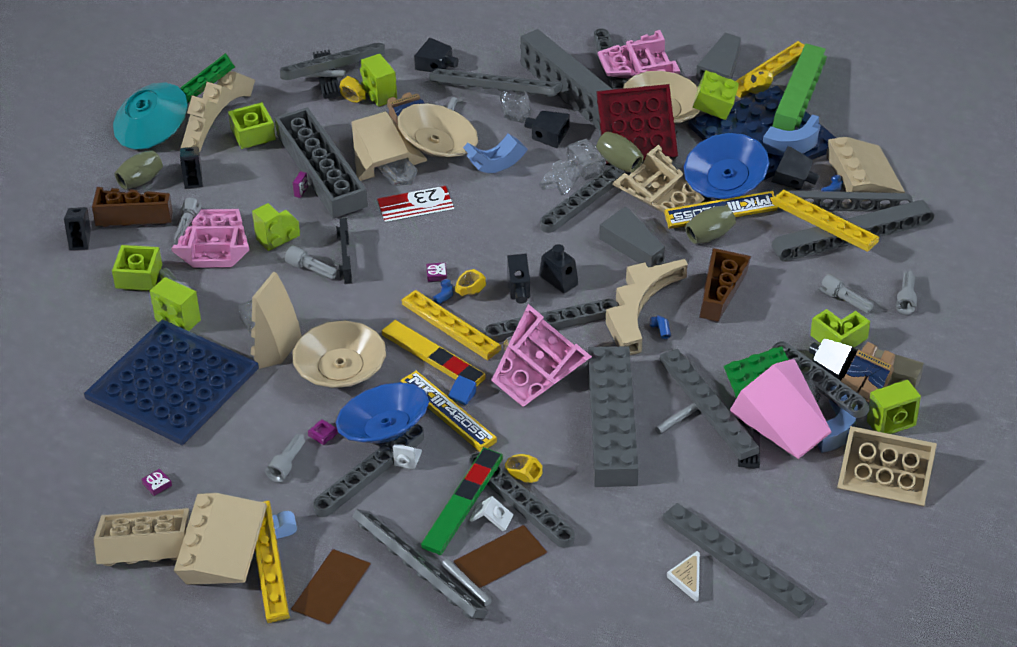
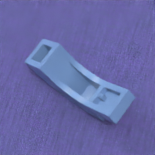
[763,114,820,156]
[463,133,528,173]
[817,386,858,453]

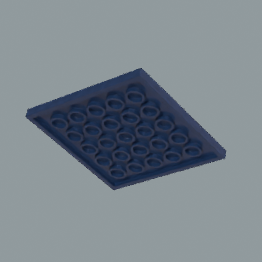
[688,86,836,181]
[84,319,259,446]

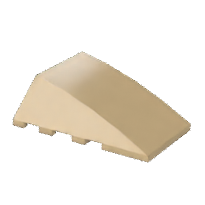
[352,111,427,181]
[613,145,704,213]
[251,272,302,369]

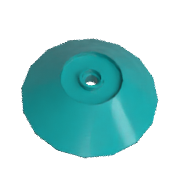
[113,82,188,150]

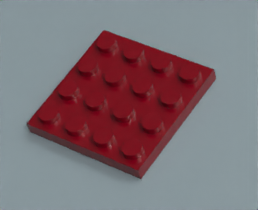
[596,84,678,165]

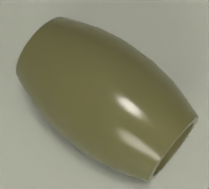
[596,132,644,173]
[114,150,163,190]
[685,205,736,244]

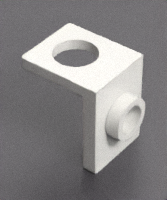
[393,444,422,470]
[469,496,513,531]

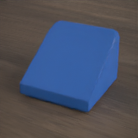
[448,375,476,406]

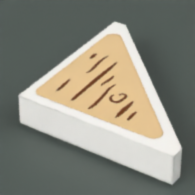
[667,551,700,602]

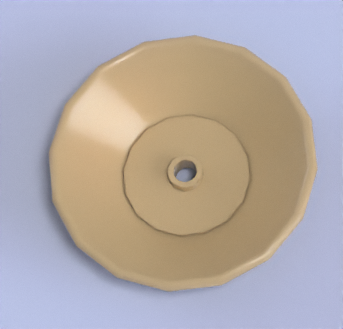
[624,71,700,123]
[397,103,478,157]
[293,320,386,388]

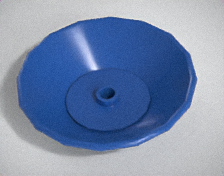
[684,133,769,199]
[336,382,429,443]

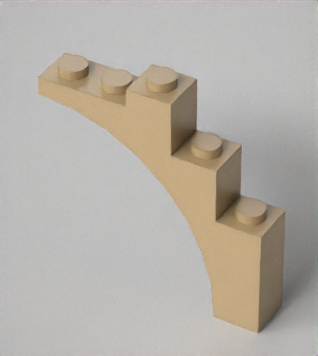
[180,71,255,151]
[606,259,688,355]

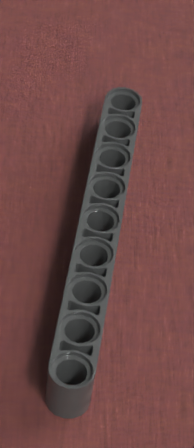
[771,200,935,261]

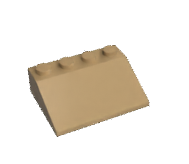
[827,137,905,203]
[837,426,937,507]
[174,493,267,585]
[94,508,189,566]

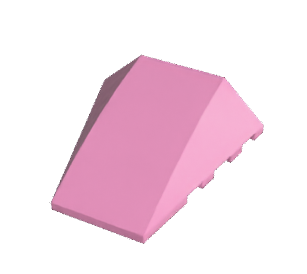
[598,30,680,79]
[172,209,249,268]
[491,304,592,407]
[730,359,832,459]

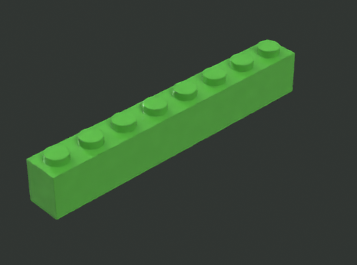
[772,43,827,131]

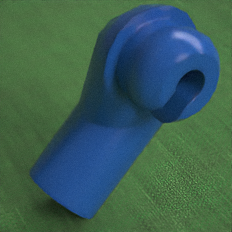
[821,175,843,192]
[433,279,454,305]
[650,315,671,339]

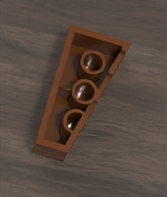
[92,187,173,227]
[699,248,751,322]

